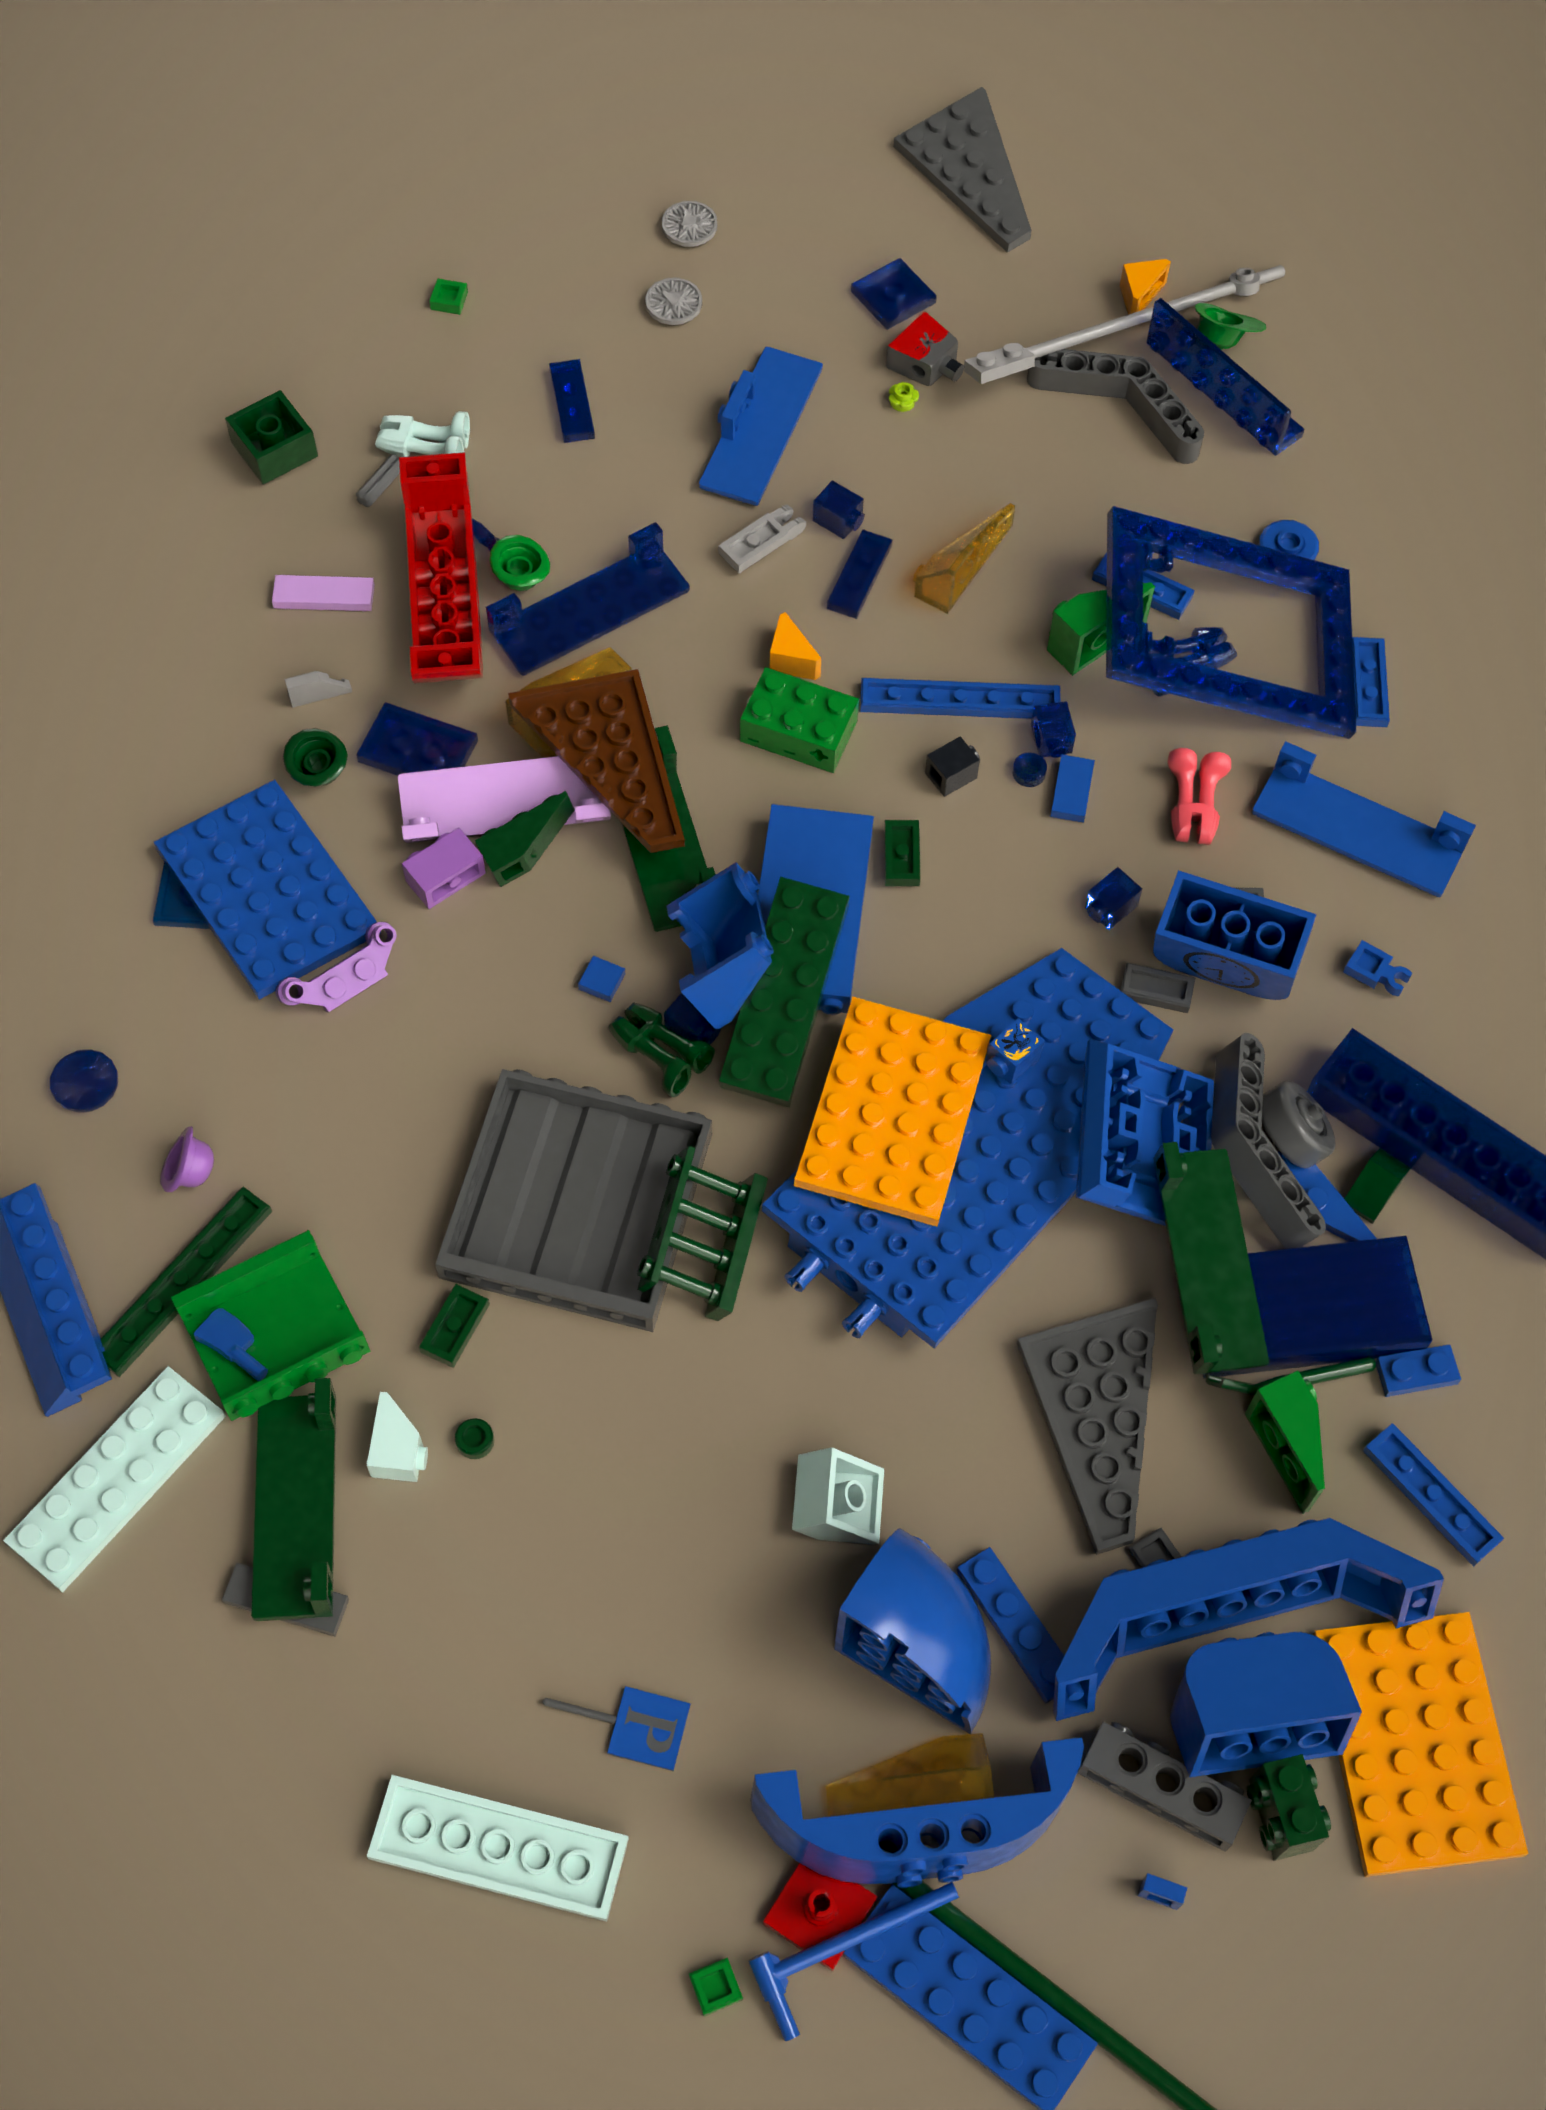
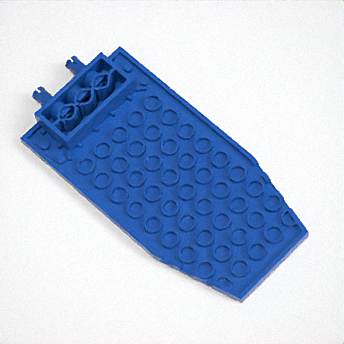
[761,948,1174,1349]

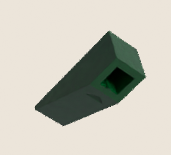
[475,791,575,887]

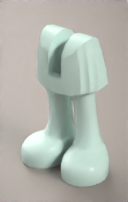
[375,411,470,457]

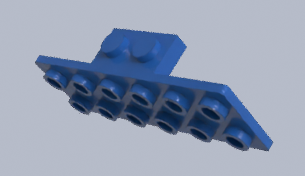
[699,347,823,506]

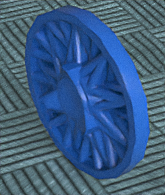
[1259,520,1319,572]

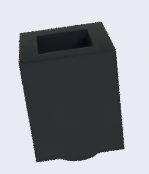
[925,736,980,797]

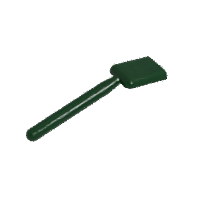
[1206,1357,1376,1395]

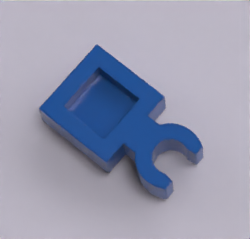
[1343,940,1412,996]

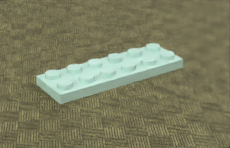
[3,1366,226,1593]
[367,1775,629,1922]

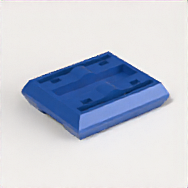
[1076,1039,1214,1226]

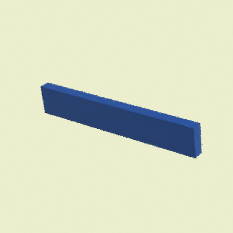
[860,678,1061,720]

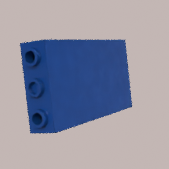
[758,804,874,1015]

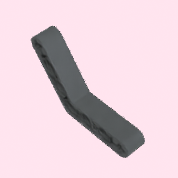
[1027,349,1204,464]
[1211,1033,1326,1251]

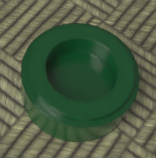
[455,1418,494,1459]

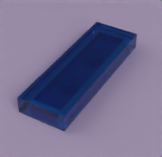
[549,359,595,443]
[827,530,893,619]

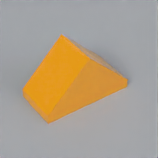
[1120,259,1171,314]
[770,612,821,680]

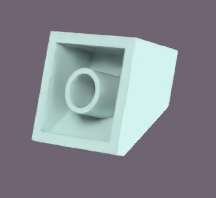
[792,1447,884,1545]

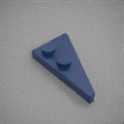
[1278,1151,1379,1254]

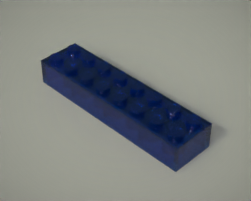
[1307,1028,1546,1259]

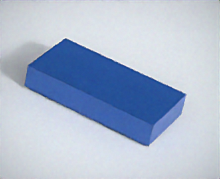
[1050,754,1095,823]

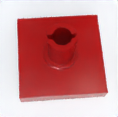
[763,1863,878,1971]

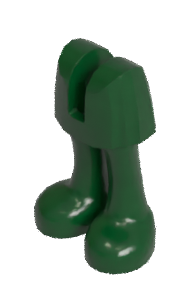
[608,1002,715,1097]

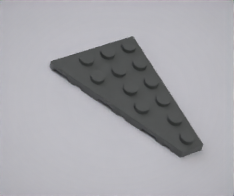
[1017,1298,1158,1555]

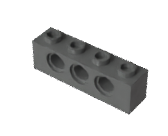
[1078,1722,1252,1852]

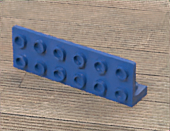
[1252,741,1476,897]

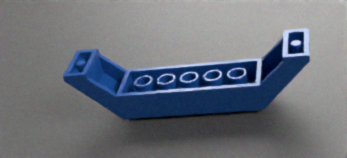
[1053,1518,1444,1721]

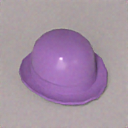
[160,1126,214,1192]

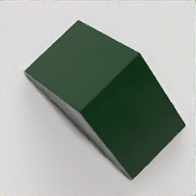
[1344,1148,1411,1224]

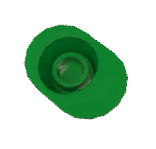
[1195,303,1266,350]

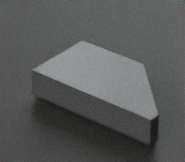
[285,671,352,708]

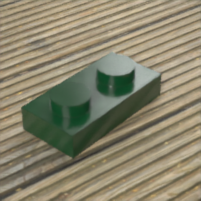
[884,820,920,886]
[419,1284,490,1368]

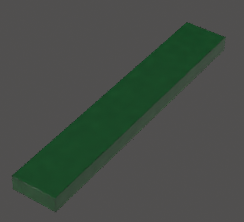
[101,1187,272,1378]

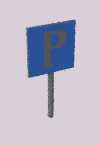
[542,1686,691,1771]

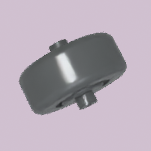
[1262,1081,1336,1169]

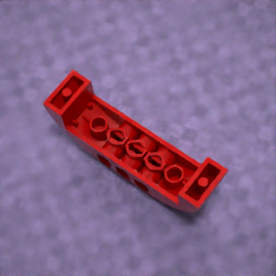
[399,452,483,684]

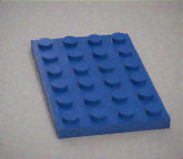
[154,779,381,1000]

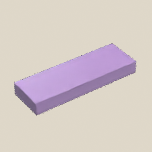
[272,575,375,611]

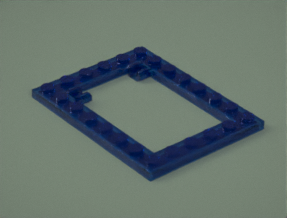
[1106,506,1356,739]

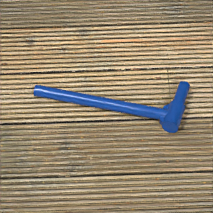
[748,1882,959,2041]

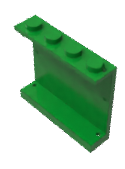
[171,1230,371,1421]

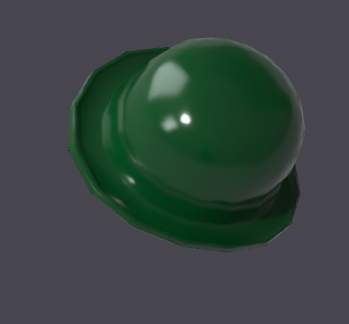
[283,728,348,787]

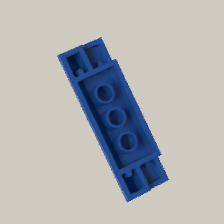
[0,1183,112,1417]

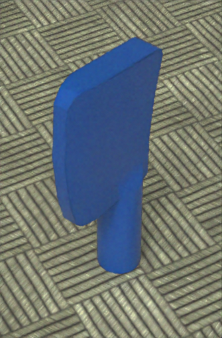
[193,1308,268,1381]

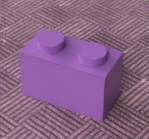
[402,828,486,909]

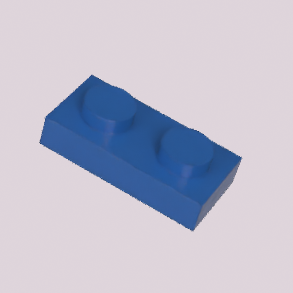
[1375,1344,1461,1397]

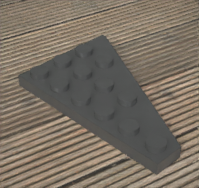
[893,87,1032,253]

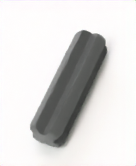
[356,454,400,507]

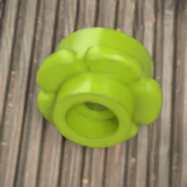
[888,382,919,412]

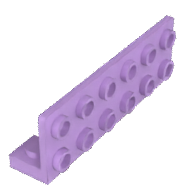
[398,756,611,843]

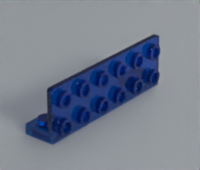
[1146,298,1305,456]
[486,522,690,676]

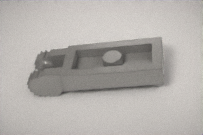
[718,504,806,573]

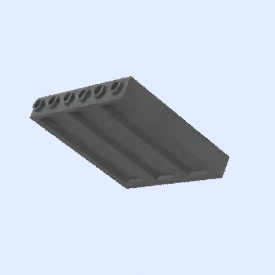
[435,1069,712,1332]

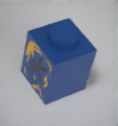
[984,1018,1045,1084]

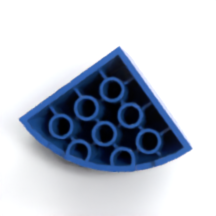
[834,1528,991,1735]

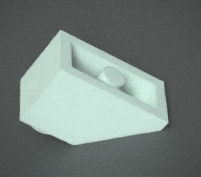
[367,1392,428,1482]

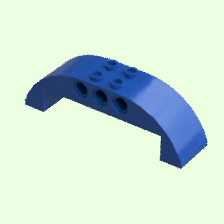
[750,1737,1084,1888]

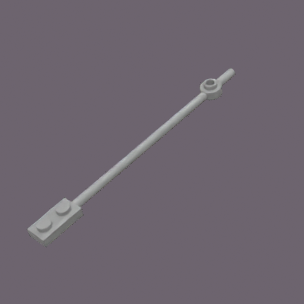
[964,265,1285,384]

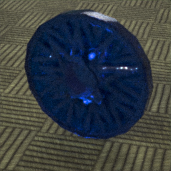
[50,1049,118,1113]

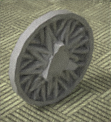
[662,201,717,247]
[645,277,702,325]

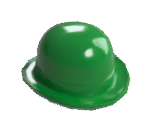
[489,535,550,591]

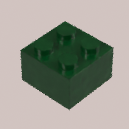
[225,390,318,485]

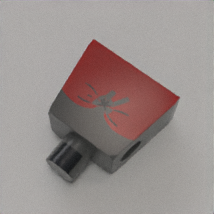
[886,311,964,386]

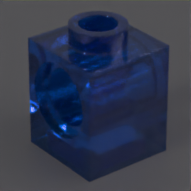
[1031,701,1076,758]

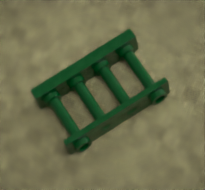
[637,1146,768,1321]

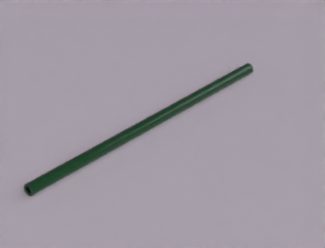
[883,1850,1217,2110]

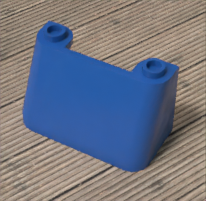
[667,862,774,1030]

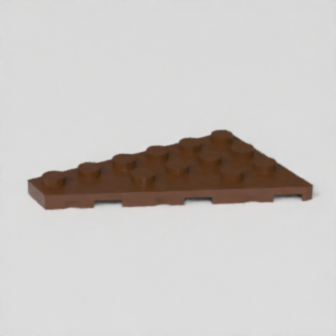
[508,669,685,853]

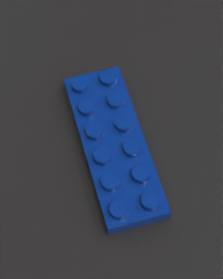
[843,1884,1098,2110]

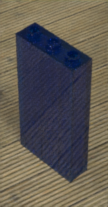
[1202,1236,1433,1379]

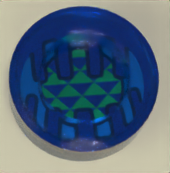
[1012,752,1047,787]

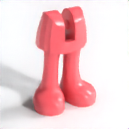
[1167,748,1231,845]

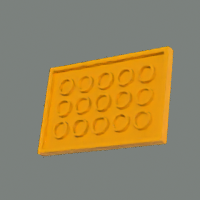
[794,997,991,1227]
[1312,1612,1528,1877]

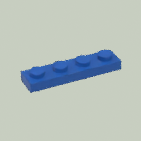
[1363,1423,1504,1567]
[957,1547,1064,1704]

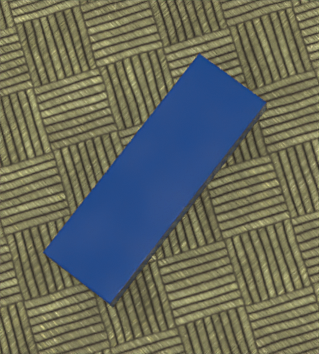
[1092,551,1195,620]
[1349,637,1390,727]

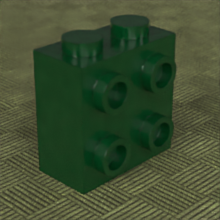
[1246,1754,1331,1861]

